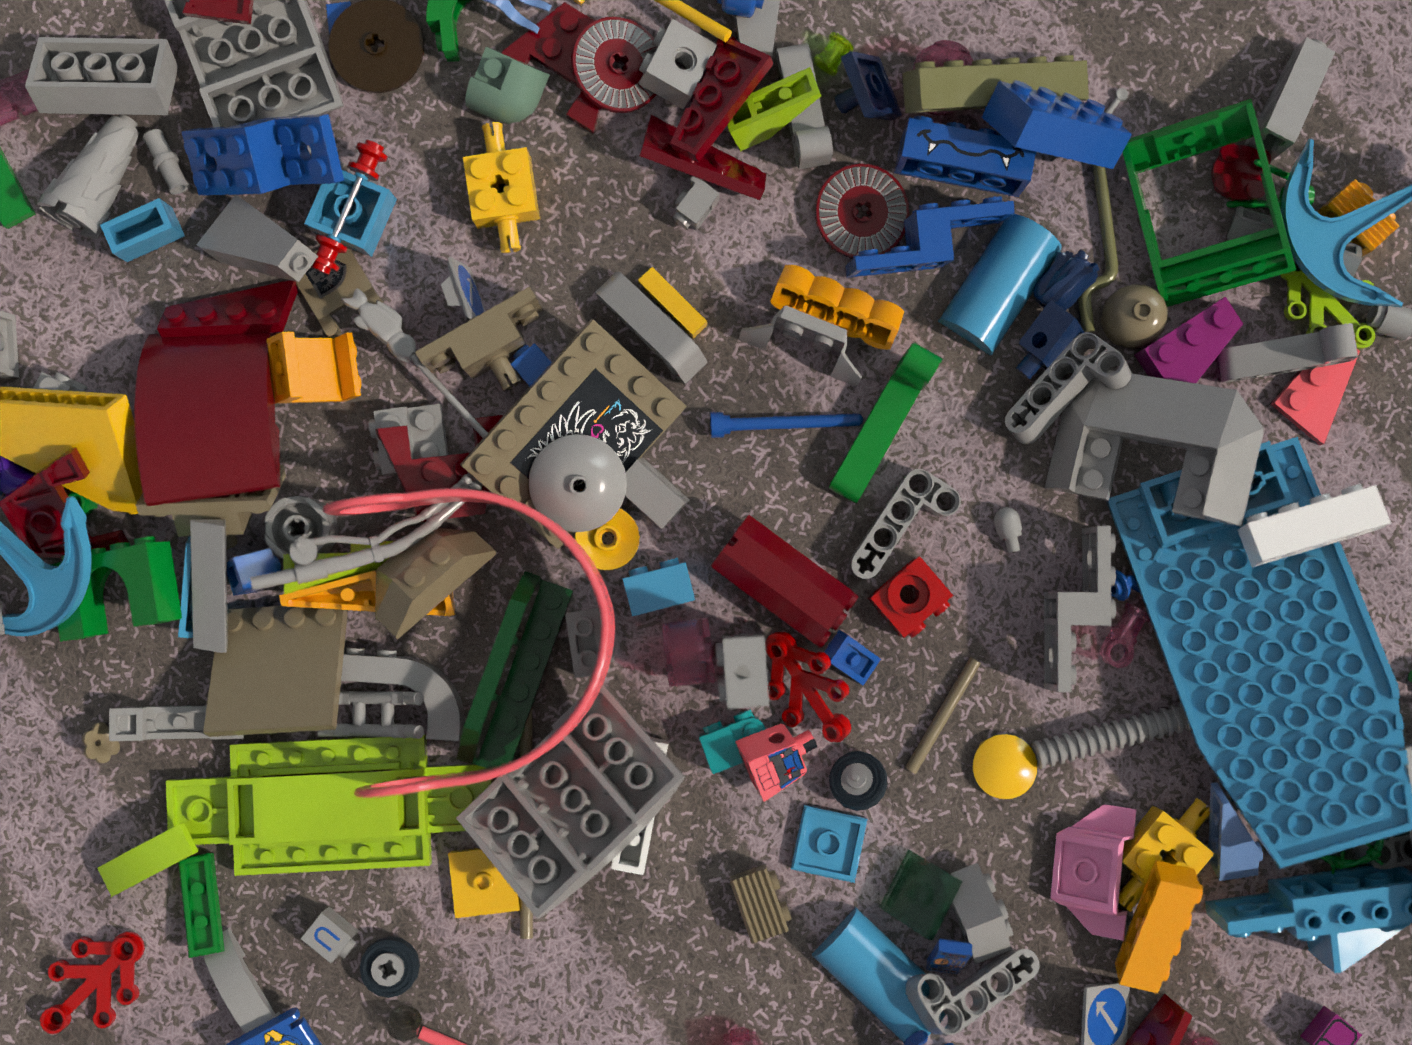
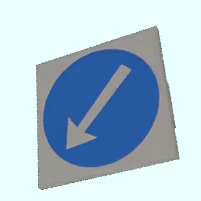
[441,257,485,320]
[1081,982,1130,1045]

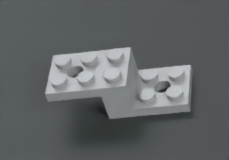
[1044,526,1116,692]

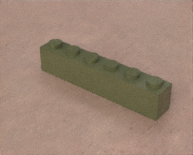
[902,55,1089,113]

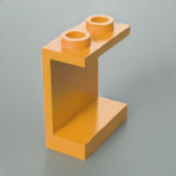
[267,332,361,403]

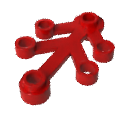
[765,632,852,742]
[40,931,145,1034]

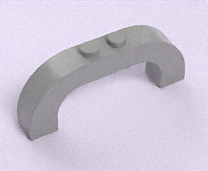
[341,647,465,741]

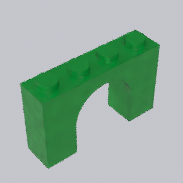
[50,536,182,642]

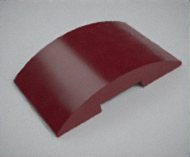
[135,332,280,506]

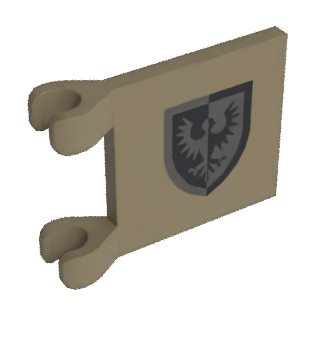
[296,247,383,338]

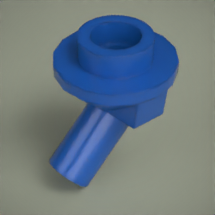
[1111,570,1140,601]

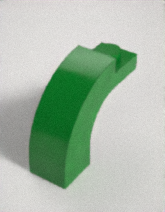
[426,0,472,62]

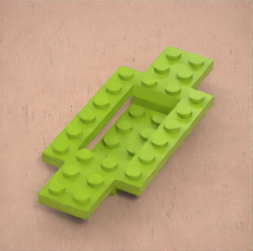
[166,734,493,876]

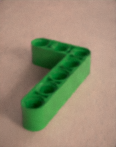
[828,342,943,504]

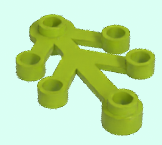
[1280,269,1375,350]

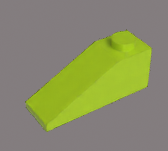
[727,67,821,151]

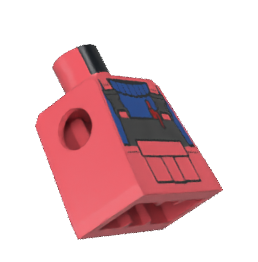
[735,724,817,801]

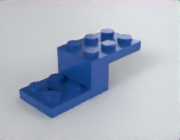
[181,114,344,196]
[845,196,1015,278]

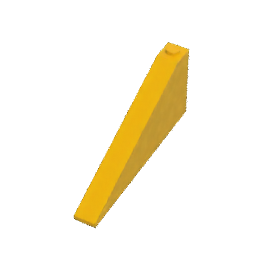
[0,386,143,514]

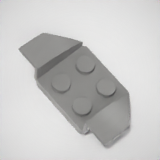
[739,305,862,387]

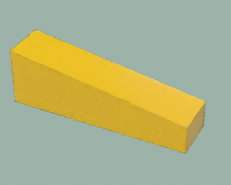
[638,267,707,339]

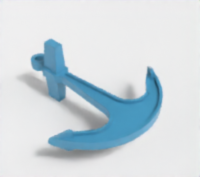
[1281,139,1412,308]
[0,491,92,636]

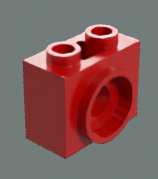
[867,556,954,638]

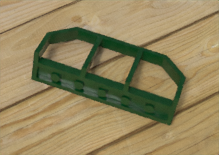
[456,571,573,768]

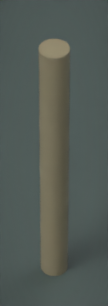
[905,657,981,774]

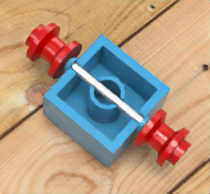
[304,140,397,275]

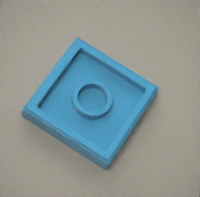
[791,804,868,883]

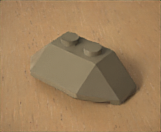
[375,528,497,640]

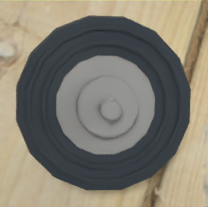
[829,751,888,811]

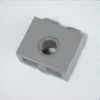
[639,19,717,109]
[565,608,615,679]

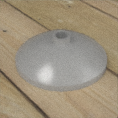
[529,434,627,532]

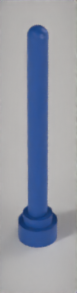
[710,412,864,438]

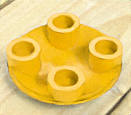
[973,734,1037,799]

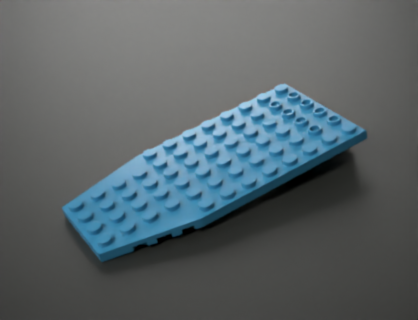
[1106,436,1412,868]

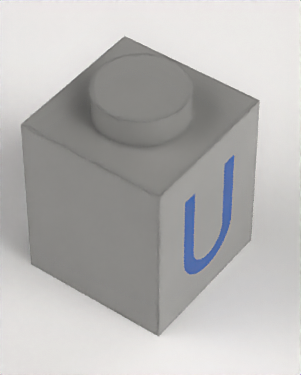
[301,907,359,963]

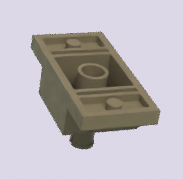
[415,286,543,392]
[136,465,286,549]

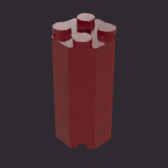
[710,515,859,649]

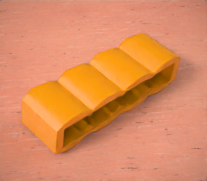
[770,265,904,350]

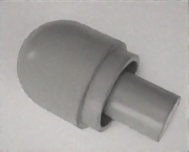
[994,507,1022,553]

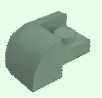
[465,47,550,124]

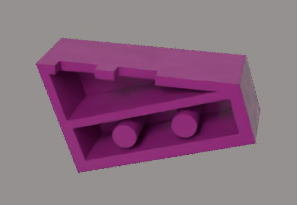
[1134,297,1243,384]

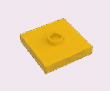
[448,848,520,918]

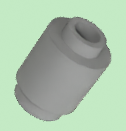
[1366,306,1412,341]

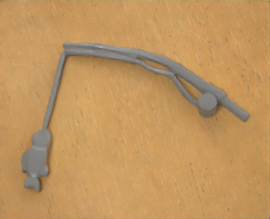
[250,288,488,590]

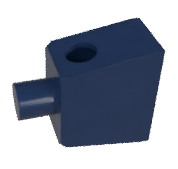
[1015,300,1084,380]

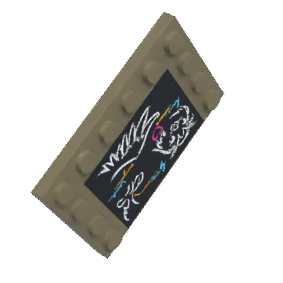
[460,319,687,549]

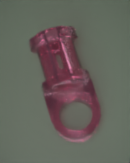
[1100,603,1150,668]

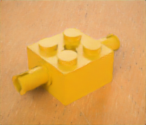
[463,122,540,253]
[1119,798,1215,912]

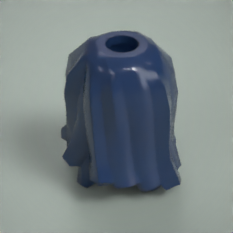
[1034,249,1099,310]

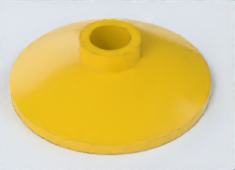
[575,509,640,570]

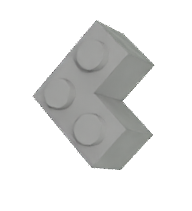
[941,863,1013,964]

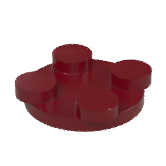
[1211,143,1271,201]

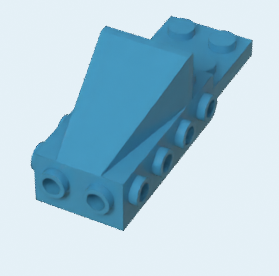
[1205,866,1412,974]

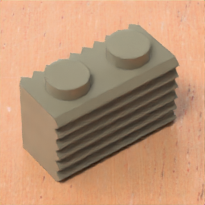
[729,864,792,944]

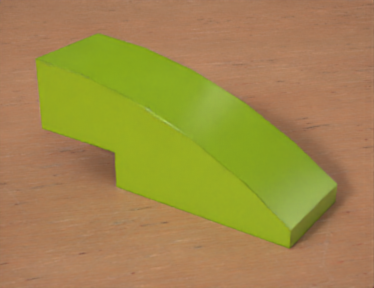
[97,822,198,897]

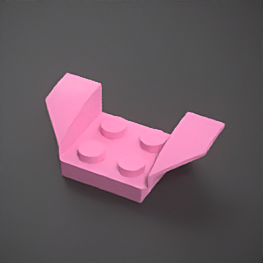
[1051,804,1136,941]

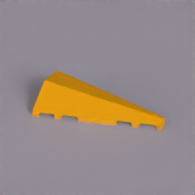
[279,570,456,616]

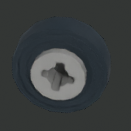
[360,936,420,998]

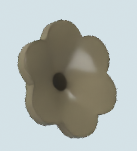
[82,722,120,763]

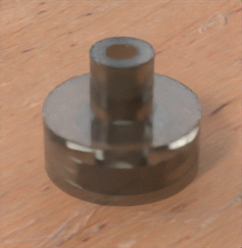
[387,1005,422,1041]

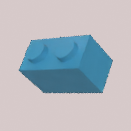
[100,198,185,262]
[623,558,695,616]

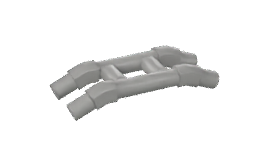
[318,691,424,739]

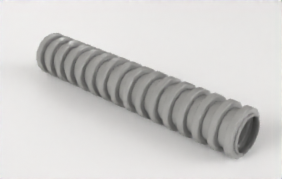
[1031,703,1191,769]

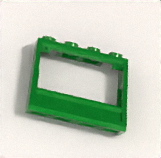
[1123,99,1296,307]

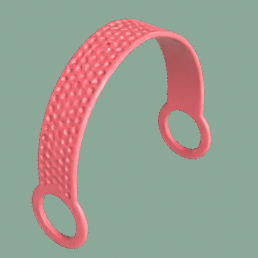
[323,488,615,798]

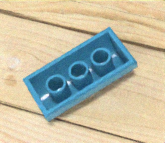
[938,214,1062,356]
[812,907,946,1043]

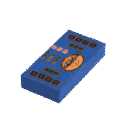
[926,939,972,974]

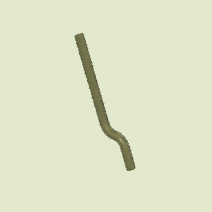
[1078,165,1118,332]

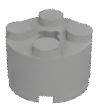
[264,496,339,558]

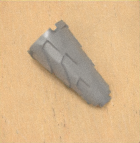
[37,114,139,239]

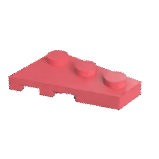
[1270,349,1360,446]

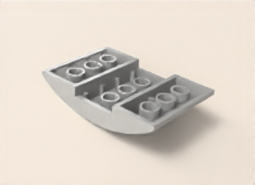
[164,0,344,127]
[456,685,685,919]

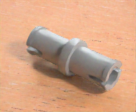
[143,129,190,195]

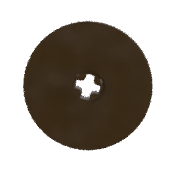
[329,0,424,93]

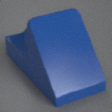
[824,630,881,685]

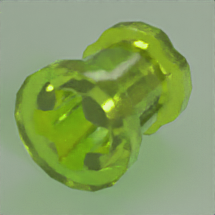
[813,32,854,76]

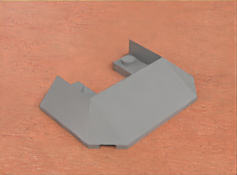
[1044,370,1265,527]

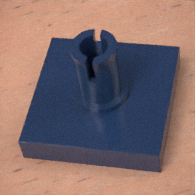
[834,51,902,121]

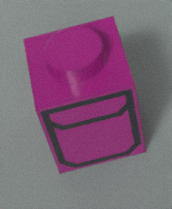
[1300,1006,1362,1045]

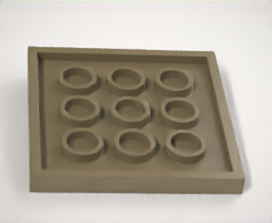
[203,606,348,737]

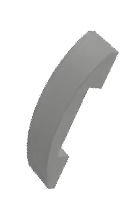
[109,705,244,741]
[203,928,280,1033]

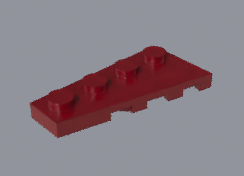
[670,38,773,163]
[639,115,767,200]

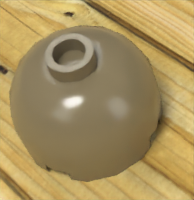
[1101,284,1168,349]

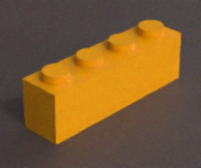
[1115,860,1203,993]

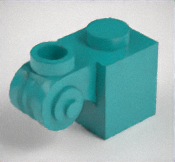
[699,709,765,774]

